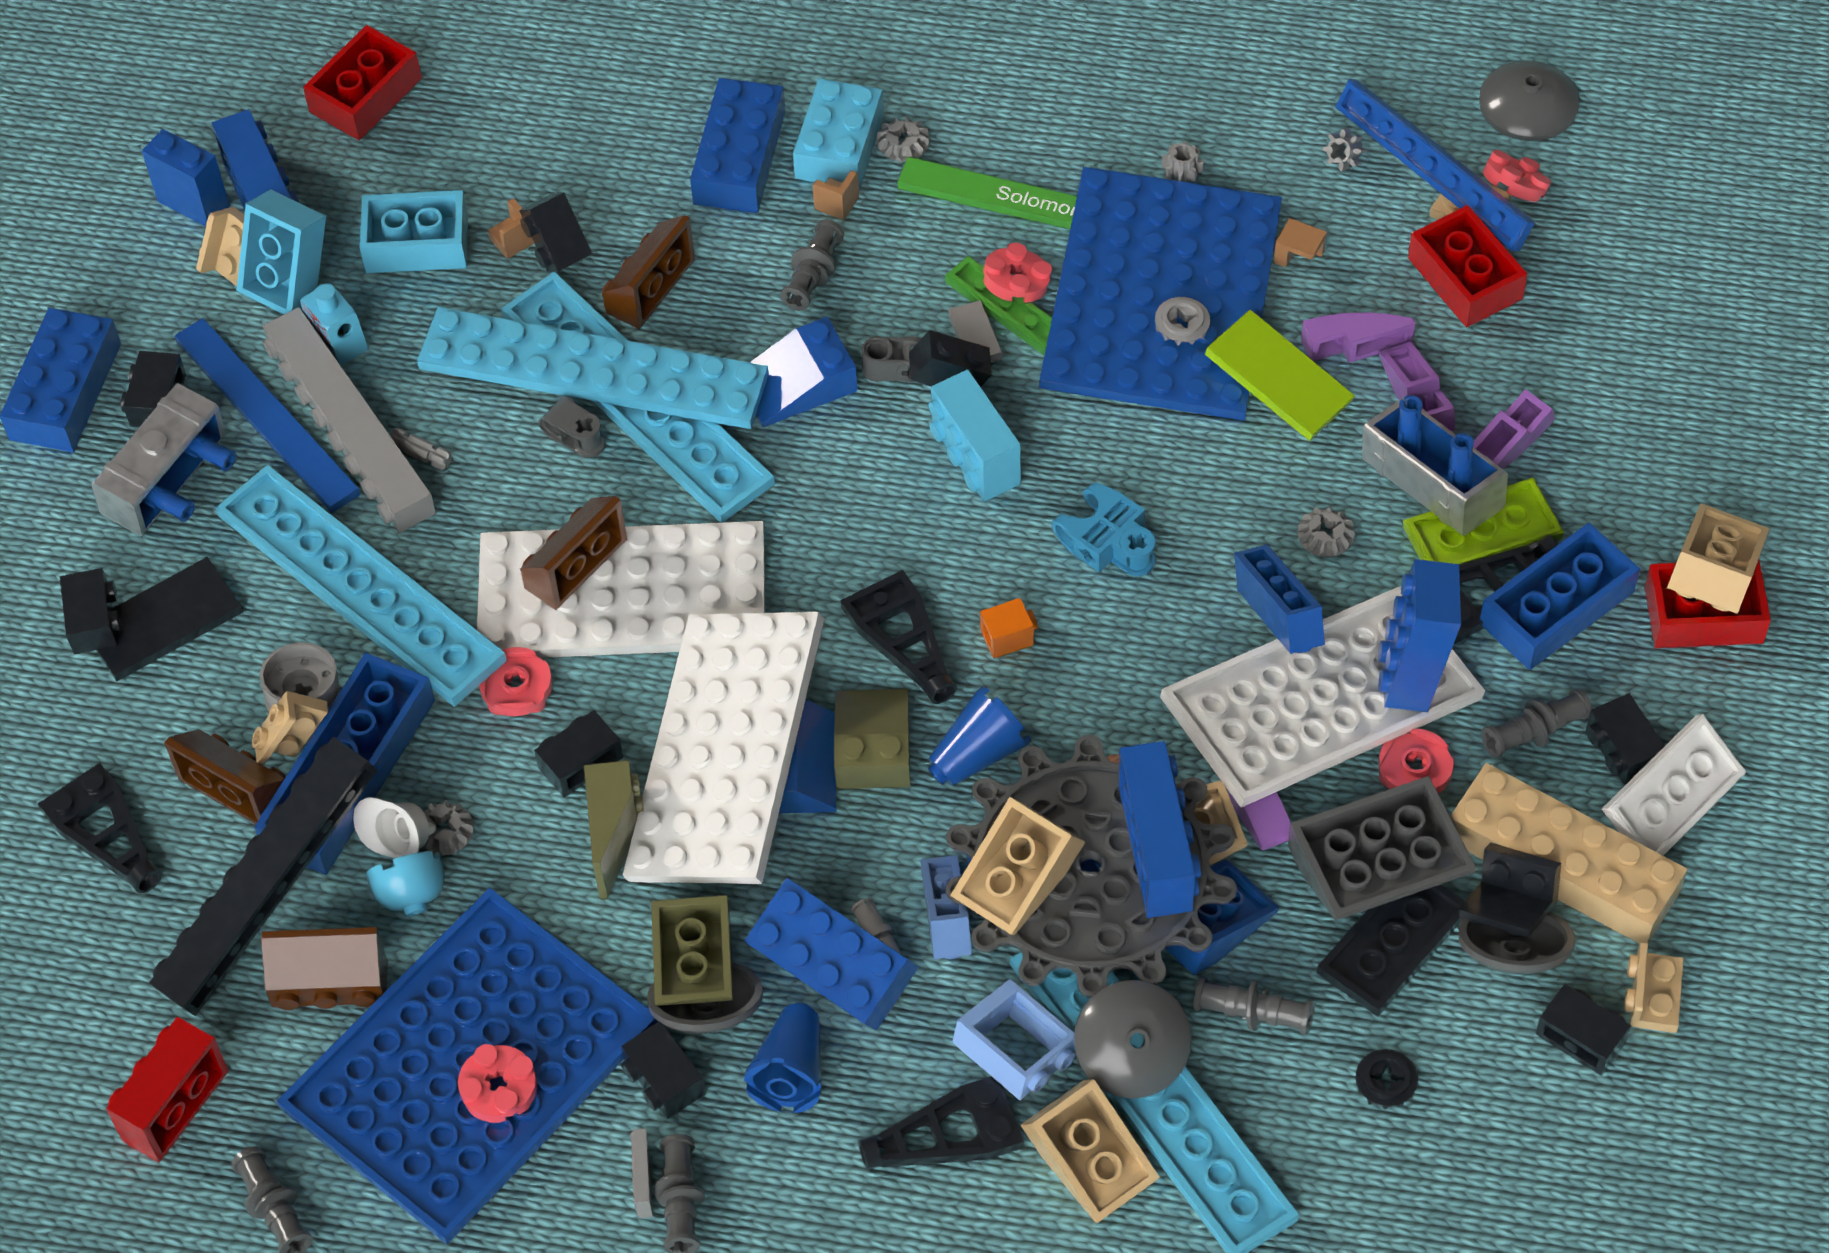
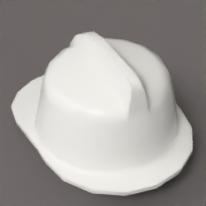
[353,797,436,859]

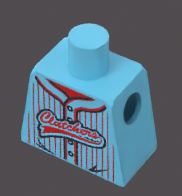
[301,283,368,366]

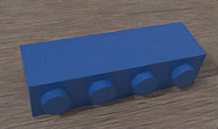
[1234,544,1325,654]

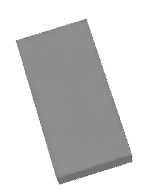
[948,300,1002,362]
[631,1128,653,1218]

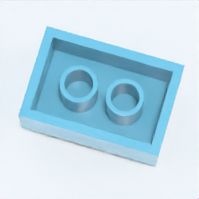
[793,78,884,189]
[236,189,326,314]
[360,190,468,273]
[929,369,1021,502]

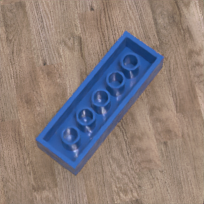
[254,652,435,875]

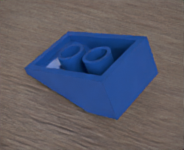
[750,316,857,428]
[1165,859,1280,975]

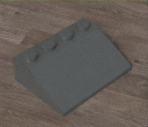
[1288,776,1477,920]

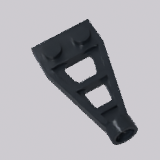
[1454,535,1558,644]
[840,570,956,704]
[38,763,162,893]
[858,1076,1024,1170]

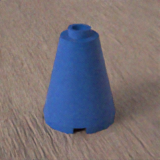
[928,686,1031,786]
[744,1003,821,1113]

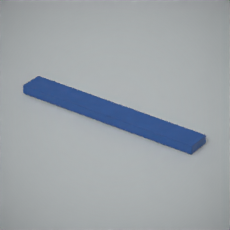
[1335,79,1535,251]
[174,318,360,514]

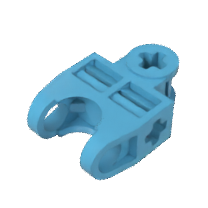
[1052,483,1155,576]

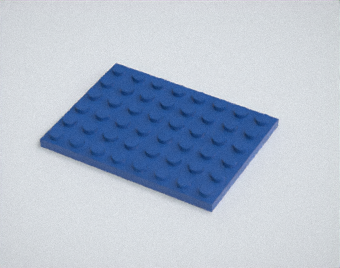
[1039,167,1282,421]
[276,888,658,1244]

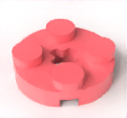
[1483,150,1551,202]
[983,243,1052,303]
[479,647,552,717]
[1378,728,1454,794]
[458,1044,537,1123]

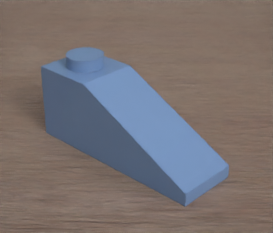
[920,855,972,959]

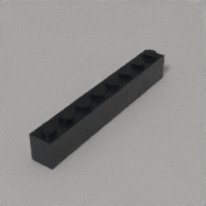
[149,737,378,1016]

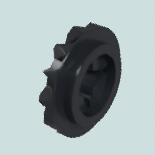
[1355,1049,1418,1110]

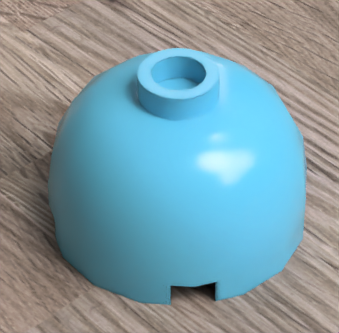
[366,851,444,917]

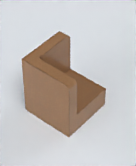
[813,171,859,220]
[488,198,534,259]
[1274,218,1327,267]

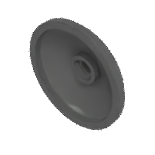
[1479,61,1579,141]
[1458,912,1575,975]
[647,962,763,1034]
[1074,980,1191,1098]

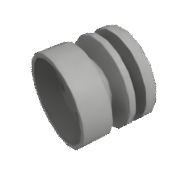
[259,642,341,740]

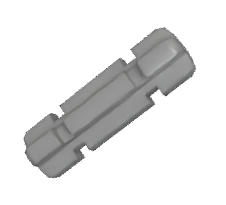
[389,428,452,470]

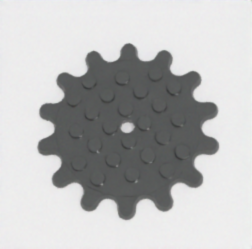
[946,735,1237,998]

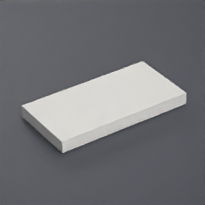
[1602,714,1746,856]

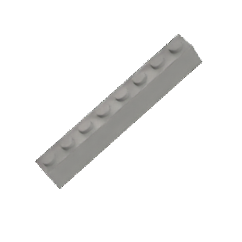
[262,307,436,533]

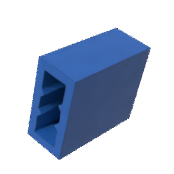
[142,128,230,227]

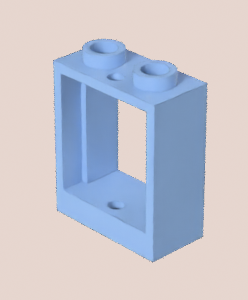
[952,979,1076,1100]

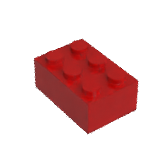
[303,25,422,141]
[1408,205,1527,328]
[1644,559,1771,649]
[106,1016,229,1163]

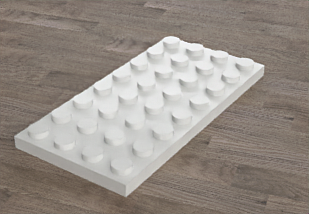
[477,521,765,658]
[1160,586,1485,808]
[622,612,824,884]

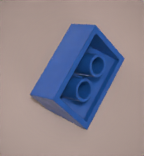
[779,699,836,814]

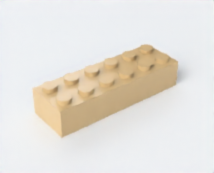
[1450,763,1688,944]

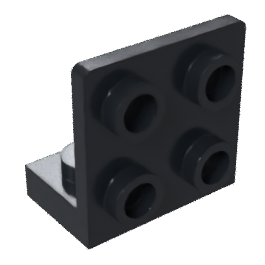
[1458,843,1561,936]

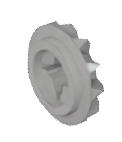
[877,116,930,162]
[1155,297,1210,346]
[1298,505,1355,557]
[422,799,474,856]

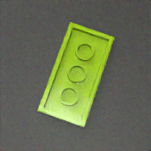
[1205,310,1355,441]
[1403,477,1564,564]

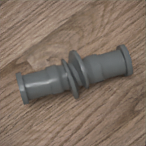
[780,219,845,311]
[1481,688,1592,758]
[1194,976,1315,1035]
[654,1134,705,1253]
[231,1146,313,1253]

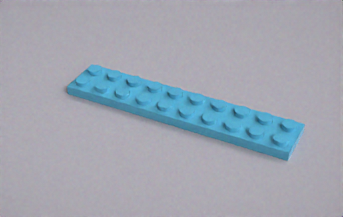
[501,272,775,523]
[417,307,769,429]
[215,465,507,707]
[1010,952,1299,1253]

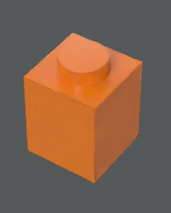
[980,598,1038,659]

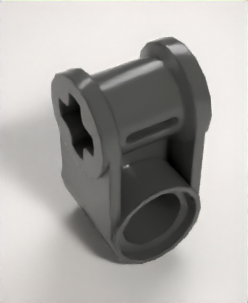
[862,336,921,383]
[538,396,606,458]

